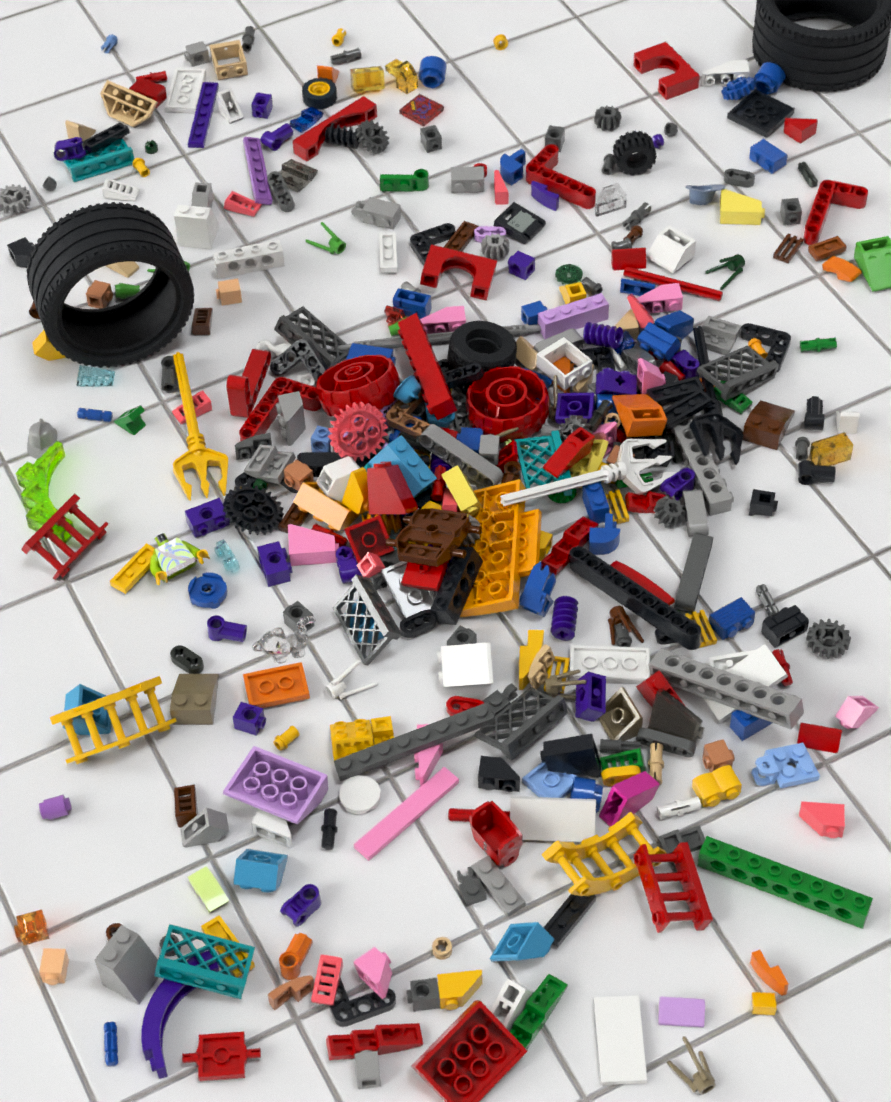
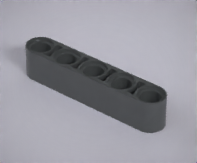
[674,533,713,612]

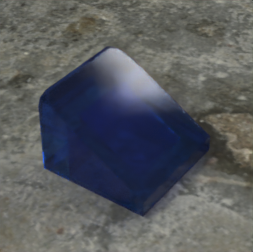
[614,331,636,355]

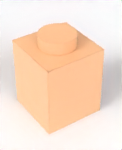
[215,278,242,306]
[39,948,69,985]

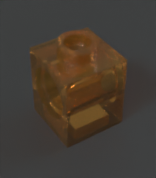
[14,909,50,945]

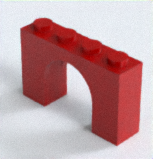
[633,41,700,100]
[420,244,497,301]

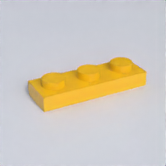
[110,543,156,594]
[201,915,255,978]

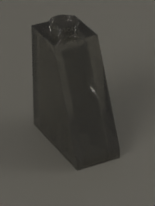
[648,688,705,744]

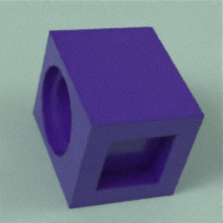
[251,93,273,119]
[508,251,535,280]
[232,702,266,736]

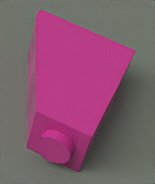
[599,771,660,827]

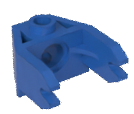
[519,562,556,617]

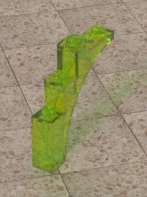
[16,441,74,544]

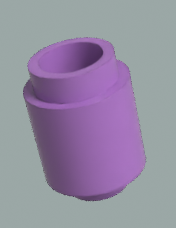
[39,795,72,820]

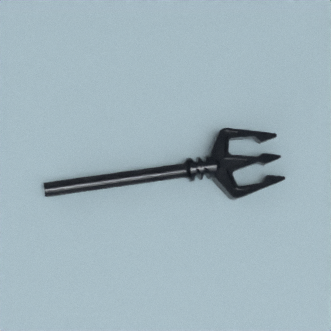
[689,326,743,465]

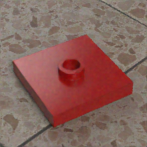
[401,560,449,592]

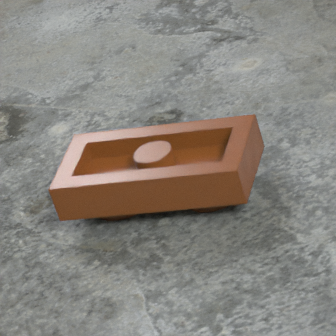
[808,236,847,261]

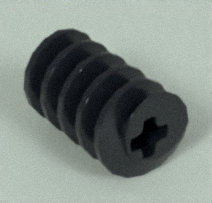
[325,123,360,149]

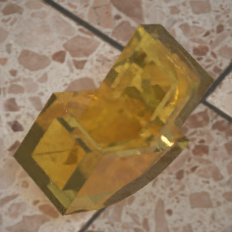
[385,58,418,94]

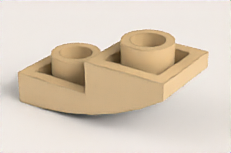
[516,336,538,371]
[573,364,594,393]
[528,644,555,690]

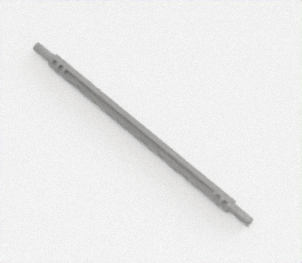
[338,324,541,352]

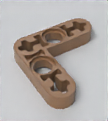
[386,391,431,437]

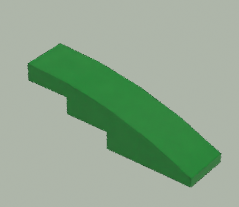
[510,974,568,1050]

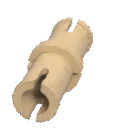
[648,743,664,785]

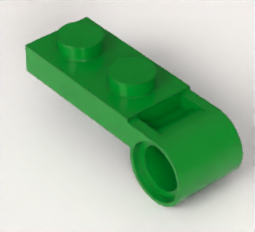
[380,169,429,192]

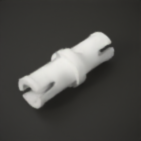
[657,796,701,819]

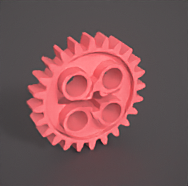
[328,402,388,462]

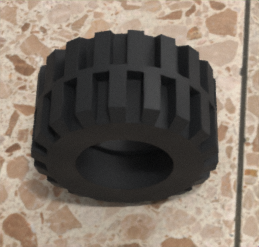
[613,131,657,175]

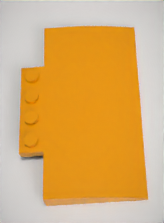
[444,479,542,617]

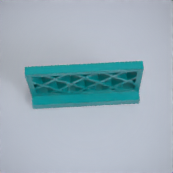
[63,138,134,182]
[515,430,572,496]
[154,924,255,999]

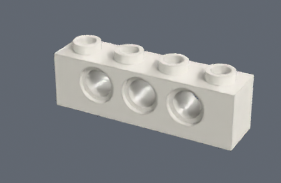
[213,240,285,279]

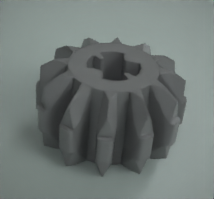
[594,105,621,131]
[653,496,686,528]

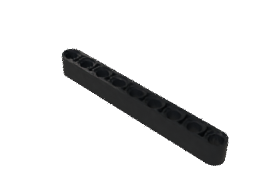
[570,546,701,650]

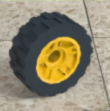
[302,78,337,110]

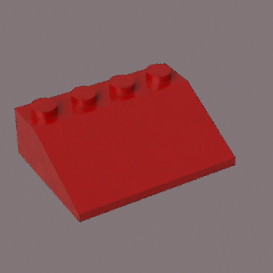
[411,1000,527,1102]

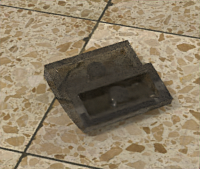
[273,159,318,192]

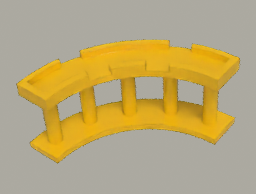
[50,676,177,764]
[541,812,667,896]

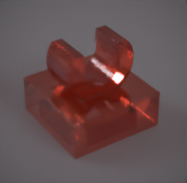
[384,305,405,326]

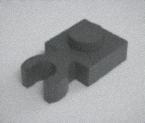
[457,867,487,907]

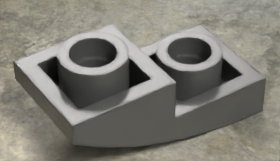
[235,433,272,460]

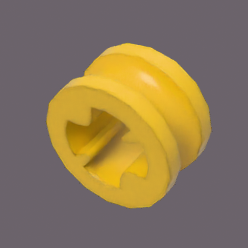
[493,34,508,50]

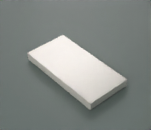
[165,68,207,113]
[703,644,788,723]
[569,645,650,684]
[510,796,596,842]
[594,995,647,1085]

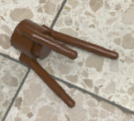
[608,606,644,645]

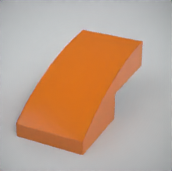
[822,256,862,282]
[750,950,789,996]

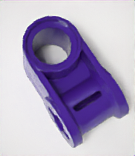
[54,137,86,161]
[668,349,700,379]
[660,468,695,501]
[336,546,362,584]
[280,884,321,927]

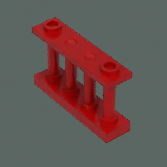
[21,493,108,580]
[634,842,713,933]

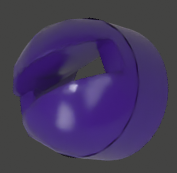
[652,134,664,149]

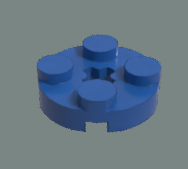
[188,572,227,609]

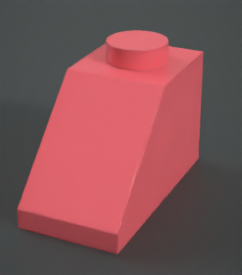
[799,801,845,838]

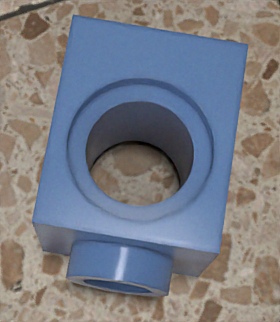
[310,425,333,452]

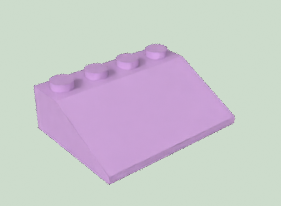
[223,746,328,824]

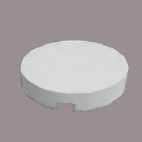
[339,775,381,814]

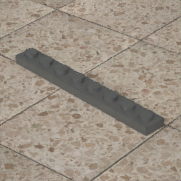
[334,702,496,781]

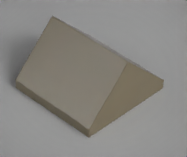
[598,687,643,741]

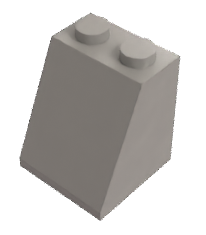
[95,925,159,1005]

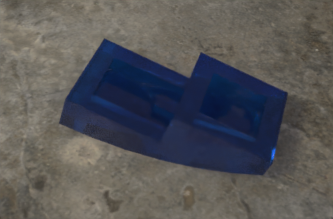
[290,107,324,133]

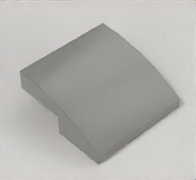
[695,316,741,355]
[244,445,296,484]

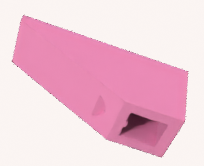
[630,283,683,314]
[420,306,466,334]
[414,724,443,787]

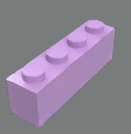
[538,293,609,339]

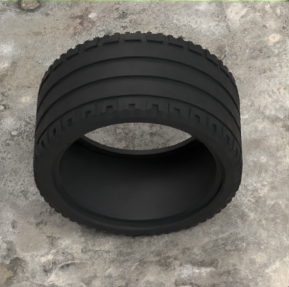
[752,0,891,92]
[26,202,195,368]

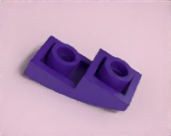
[531,181,559,211]

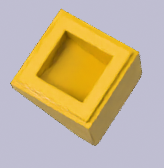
[752,992,777,1015]

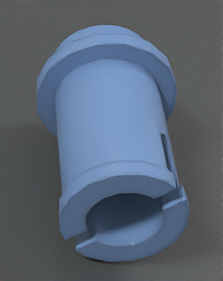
[101,34,118,54]

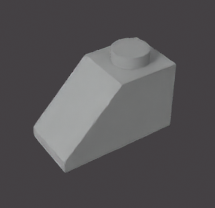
[181,808,229,848]

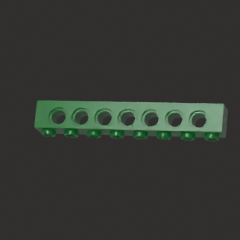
[697,836,873,929]

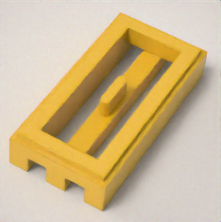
[605,489,629,524]
[685,609,717,648]
[544,656,570,694]

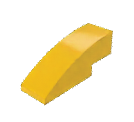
[519,630,544,690]

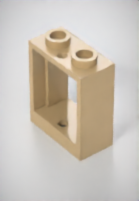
[209,40,248,80]

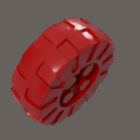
[316,355,400,418]
[466,366,549,443]

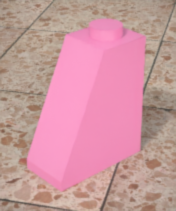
[288,524,339,566]

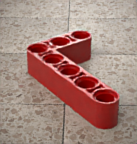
[526,144,596,209]
[803,180,868,245]
[226,349,271,418]
[239,377,322,442]

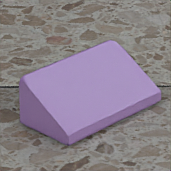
[658,997,705,1028]

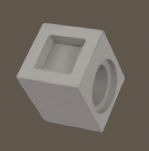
[184,41,210,67]
[479,434,500,465]
[355,1050,381,1089]

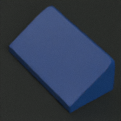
[620,278,656,296]

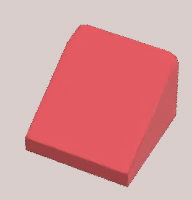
[357,552,385,578]

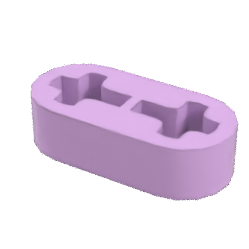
[474,226,506,243]

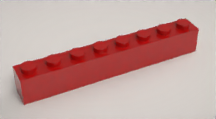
[397,313,457,420]

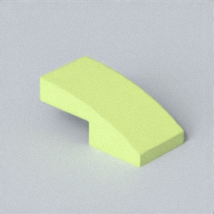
[187,866,229,913]

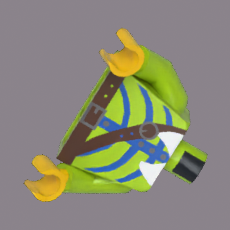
[150,533,210,585]

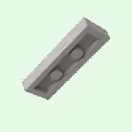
[470,856,526,917]

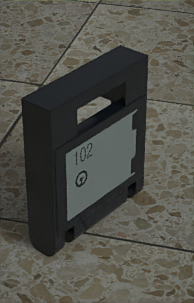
[494,202,546,244]

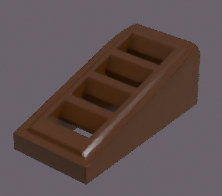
[192,308,213,335]
[174,784,198,828]

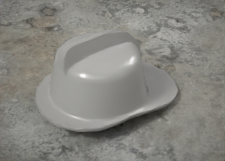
[27,419,57,459]

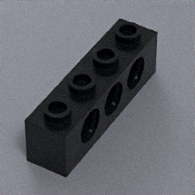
[430,547,483,625]

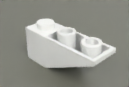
[701,60,750,86]

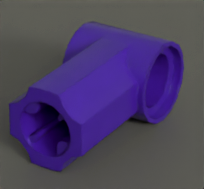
[260,123,294,151]
[207,615,247,642]

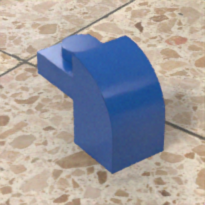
[500,149,526,186]
[589,513,620,555]

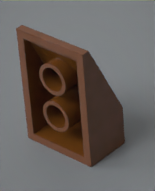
[742,400,795,450]

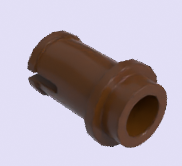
[623,225,643,245]

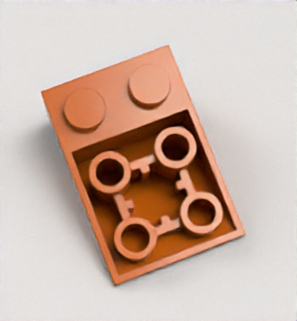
[612,394,667,437]

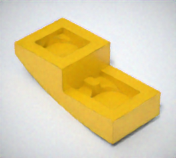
[371,716,394,745]

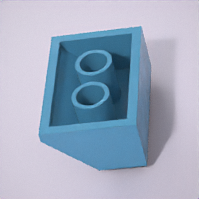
[368,435,437,499]

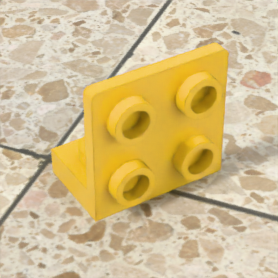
[330,719,374,760]

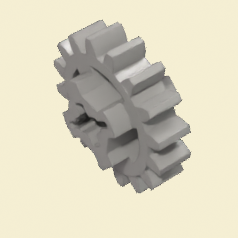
[0,184,31,214]

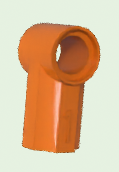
[279,933,313,980]

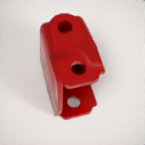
[469,801,523,867]

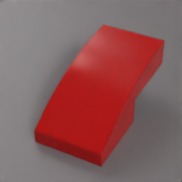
[625,491,666,513]

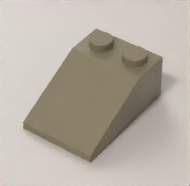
[170,674,219,725]

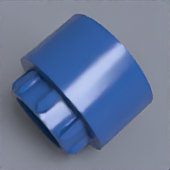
[418,56,447,88]
[754,62,785,95]
[570,776,603,813]

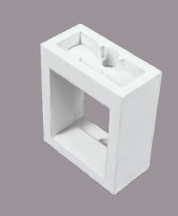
[536,337,593,390]

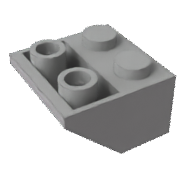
[276,391,306,446]

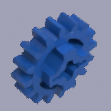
[721,77,756,101]

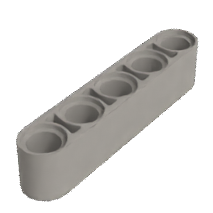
[418,424,503,488]

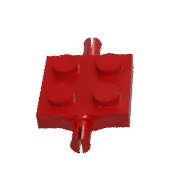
[182,1031,261,1081]

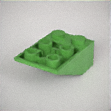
[854,236,891,292]

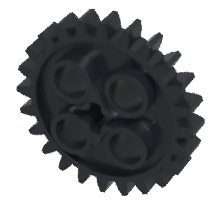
[223,484,284,535]

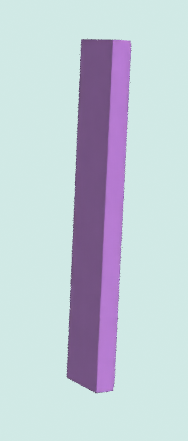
[243,137,273,205]

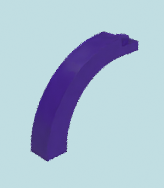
[141,950,219,1079]

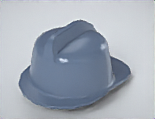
[685,184,725,205]

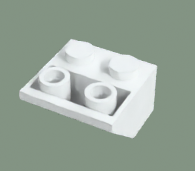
[647,225,696,273]
[316,456,360,502]

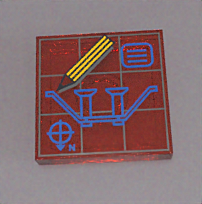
[399,94,444,126]

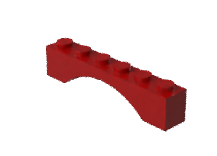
[292,96,377,162]

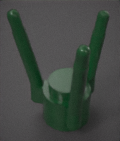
[705,254,745,290]

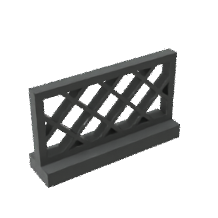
[274,306,350,368]
[697,345,779,401]
[333,575,402,666]
[475,687,568,760]

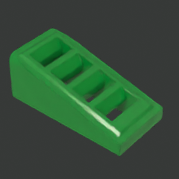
[714,380,753,414]
[600,748,646,773]

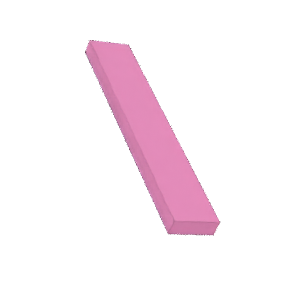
[354,767,459,861]

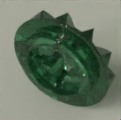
[555,264,583,285]

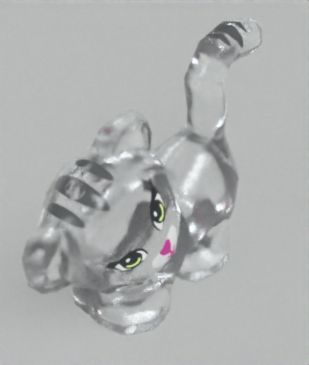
[252,616,316,664]

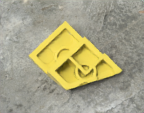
[569,439,609,488]

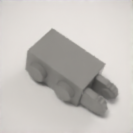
[351,197,401,230]

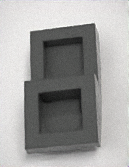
[659,825,705,853]

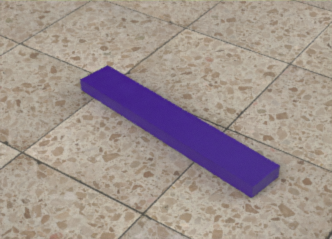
[188,82,219,148]

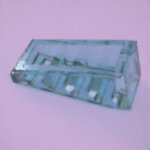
[76,365,115,387]

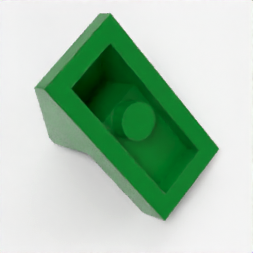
[114,405,146,435]

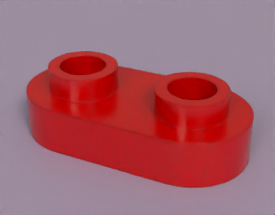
[446,696,484,716]

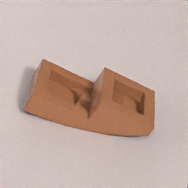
[268,975,314,1010]

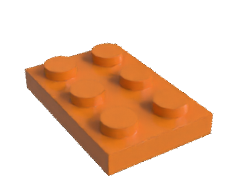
[243,662,310,708]

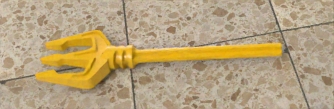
[173,352,228,501]

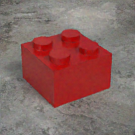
[344,515,394,563]

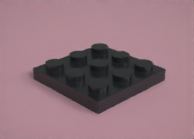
[727,89,795,138]

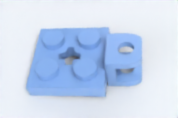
[751,743,820,788]

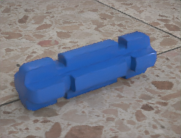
[77,408,113,422]
[104,1021,118,1066]

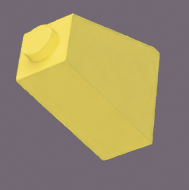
[720,189,765,225]
[441,465,482,516]

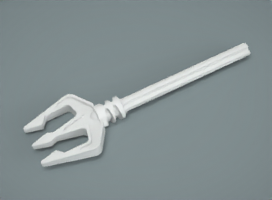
[500,439,677,507]

